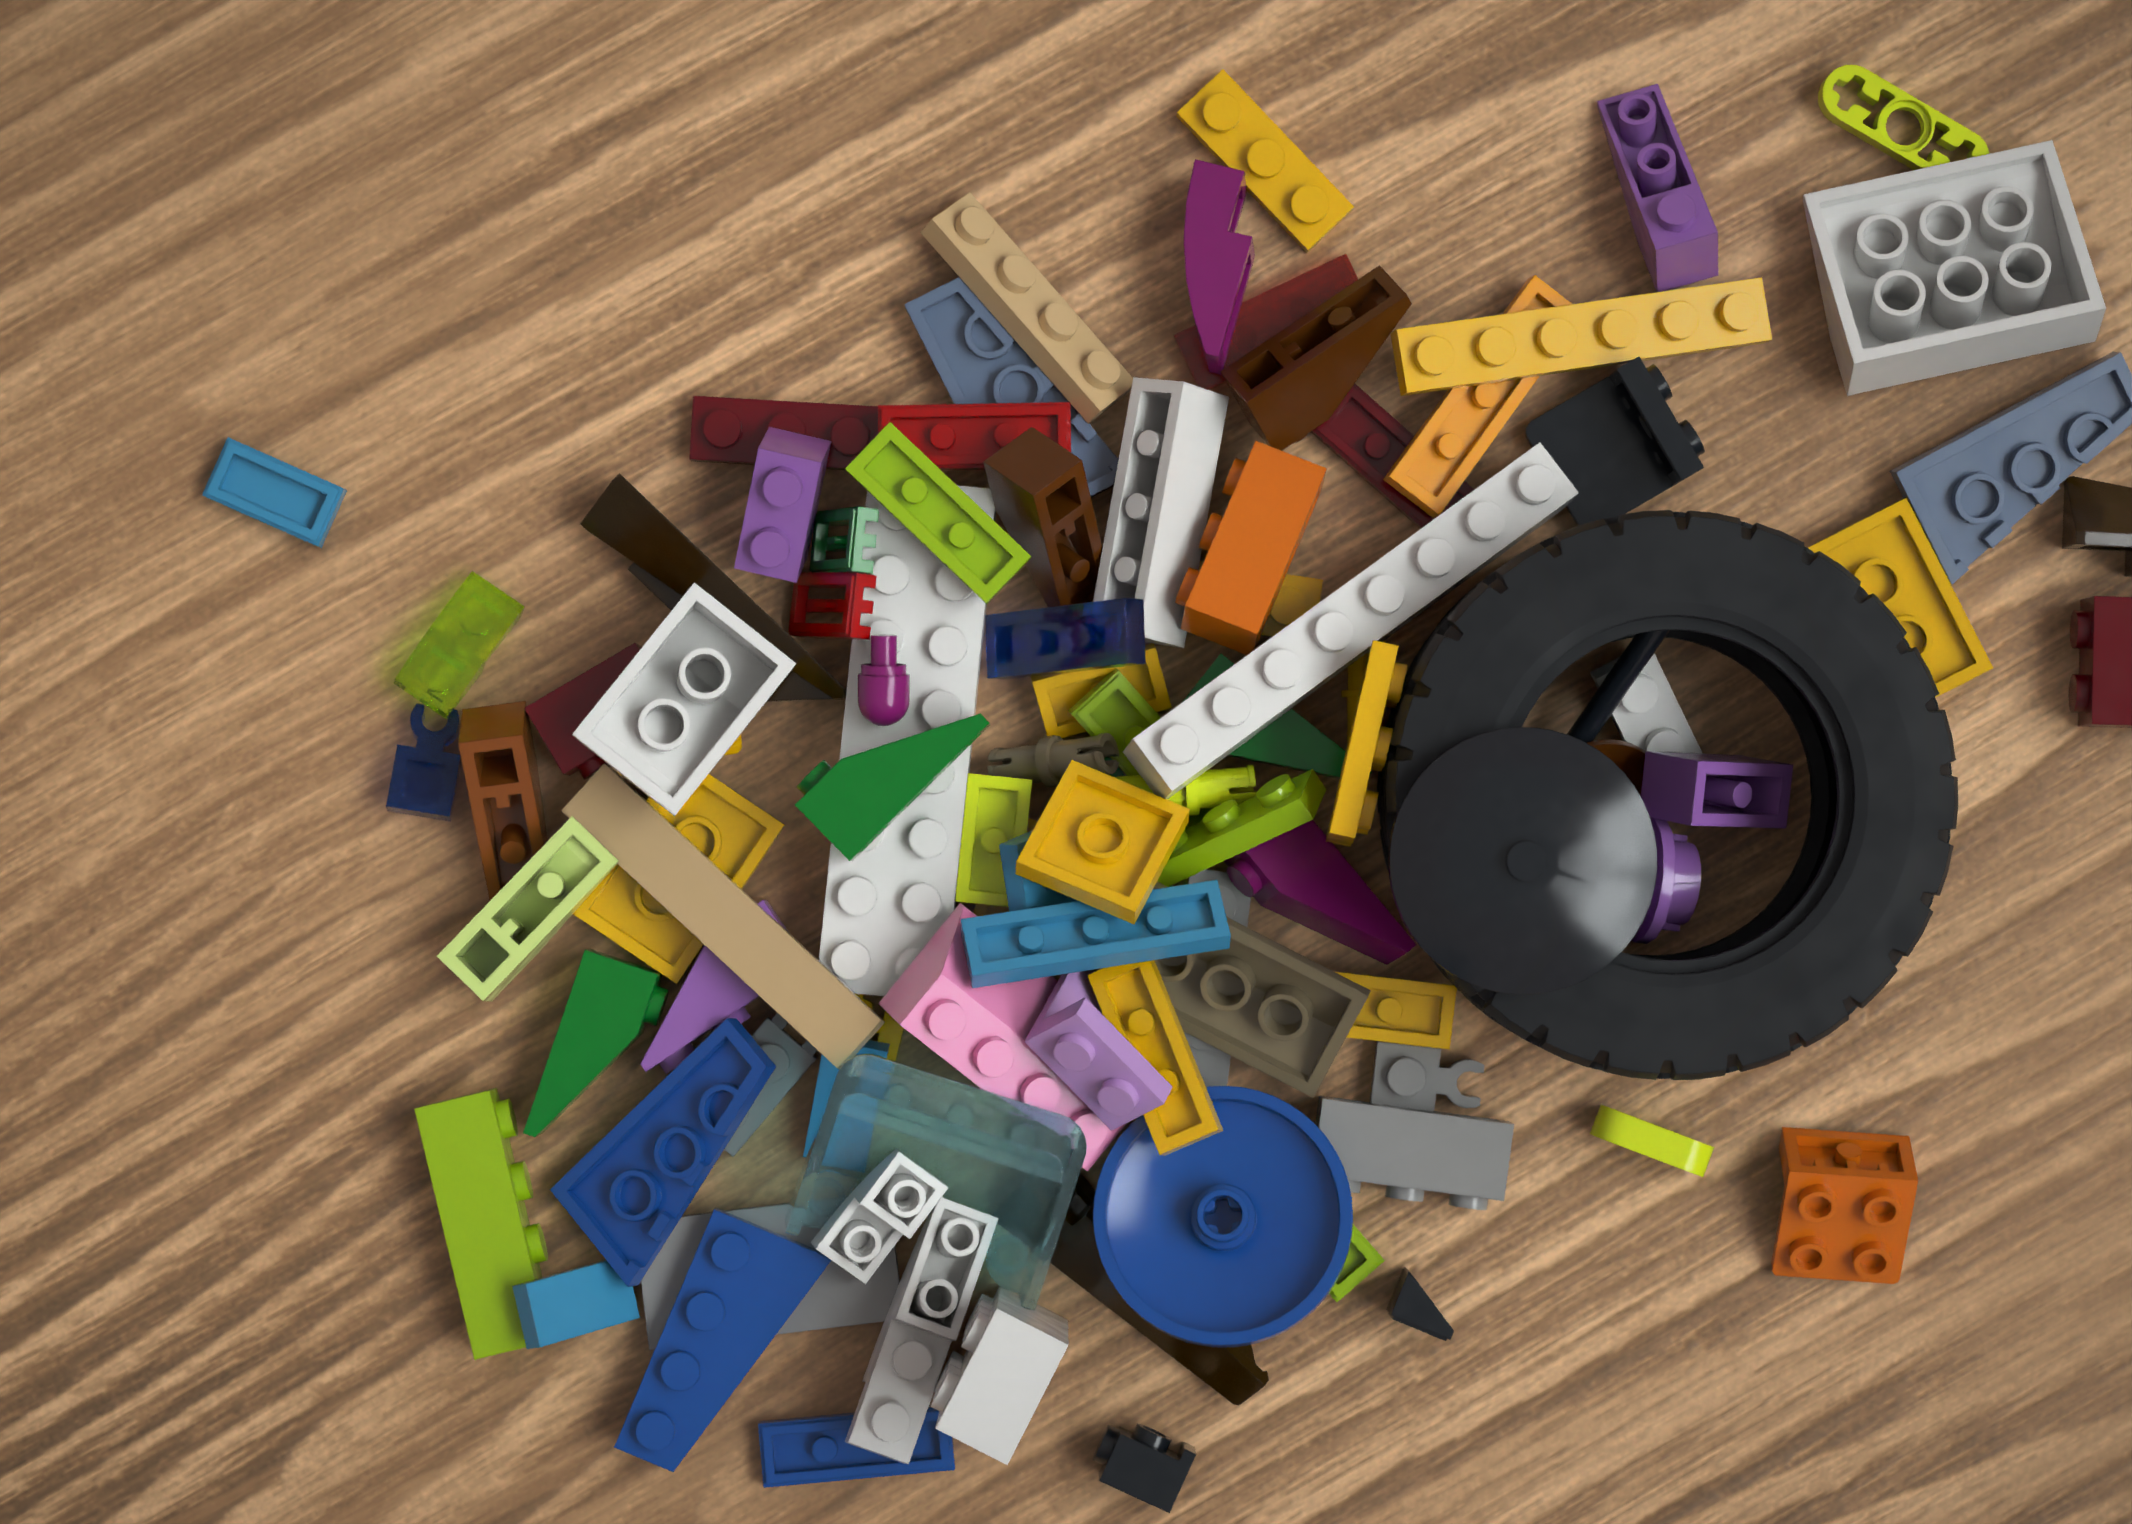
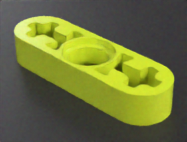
[1818,65,1989,170]

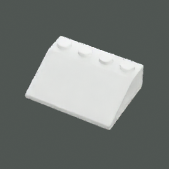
[1803,140,2106,396]

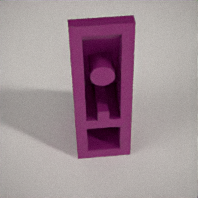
[1224,820,1416,965]

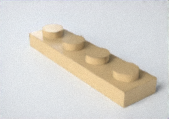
[920,192,1133,424]

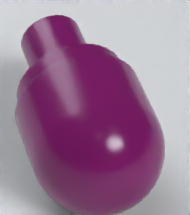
[858,634,910,726]

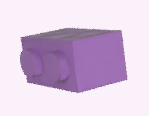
[734,427,832,583]
[1641,751,1793,828]

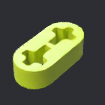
[1590,1104,1714,1177]

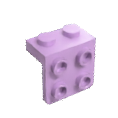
[1025,970,1173,1131]

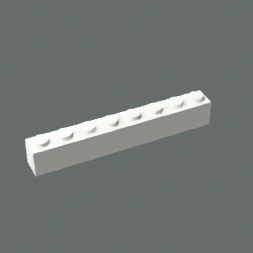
[1123,442,1579,799]

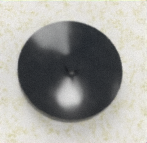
[1388,727,1657,995]

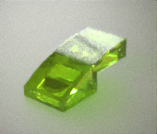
[394,571,525,719]

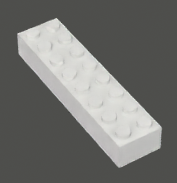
[819,485,996,996]

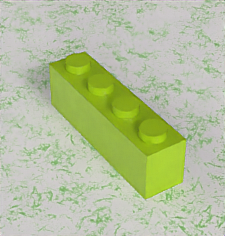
[414,1088,548,1360]

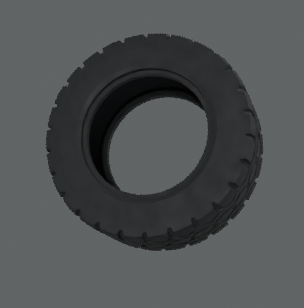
[1377,510,1958,1080]

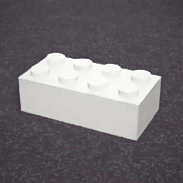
[930,1285,1069,1465]

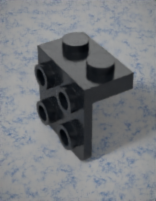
[1525,357,1705,526]

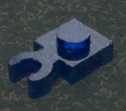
[386,703,462,822]

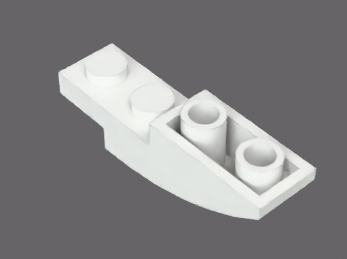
[845,1197,999,1464]

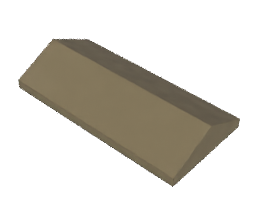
[1094,881,1371,1098]

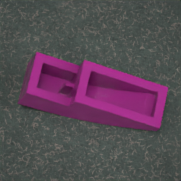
[1184,159,1255,375]

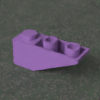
[1597,84,1718,292]
[640,900,788,1074]

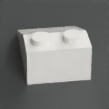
[572,582,796,816]

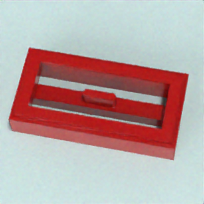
[788,572,877,640]

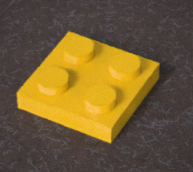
[1015,760,1190,924]

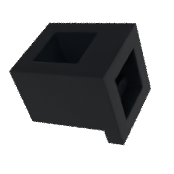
[1093,1423,1196,1513]

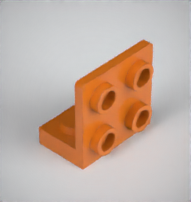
[1771,1127,1918,1284]

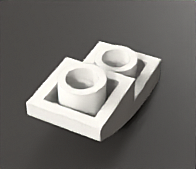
[811,1149,949,1284]

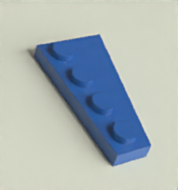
[550,1018,776,1287]
[614,1208,831,1472]

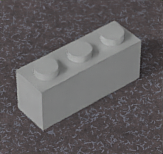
[1315,1095,1514,1210]

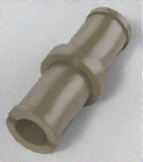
[988,733,1119,787]

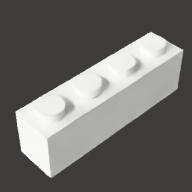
[1088,377,1229,648]

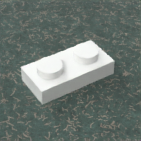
[1590,653,1703,754]

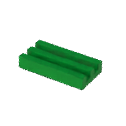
[809,506,879,574]

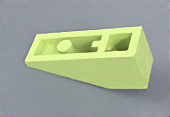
[437,816,619,1001]

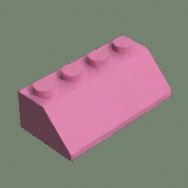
[878,903,1127,1172]

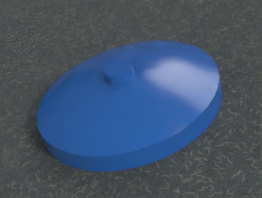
[1093,1086,1353,1348]

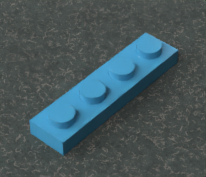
[961,880,1231,988]

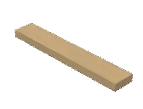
[561,763,885,1070]

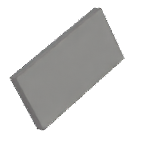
[641,1195,900,1350]

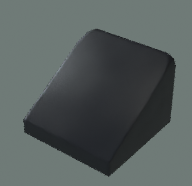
[1386,1267,1454,1341]

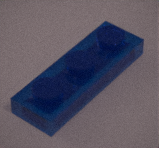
[985,598,1146,679]

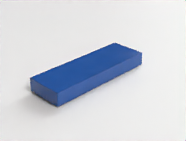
[758,1405,955,1488]

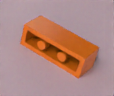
[1175,441,1327,655]

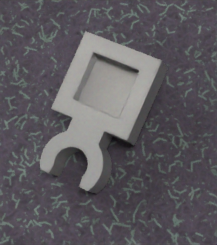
[1369,1041,1485,1112]

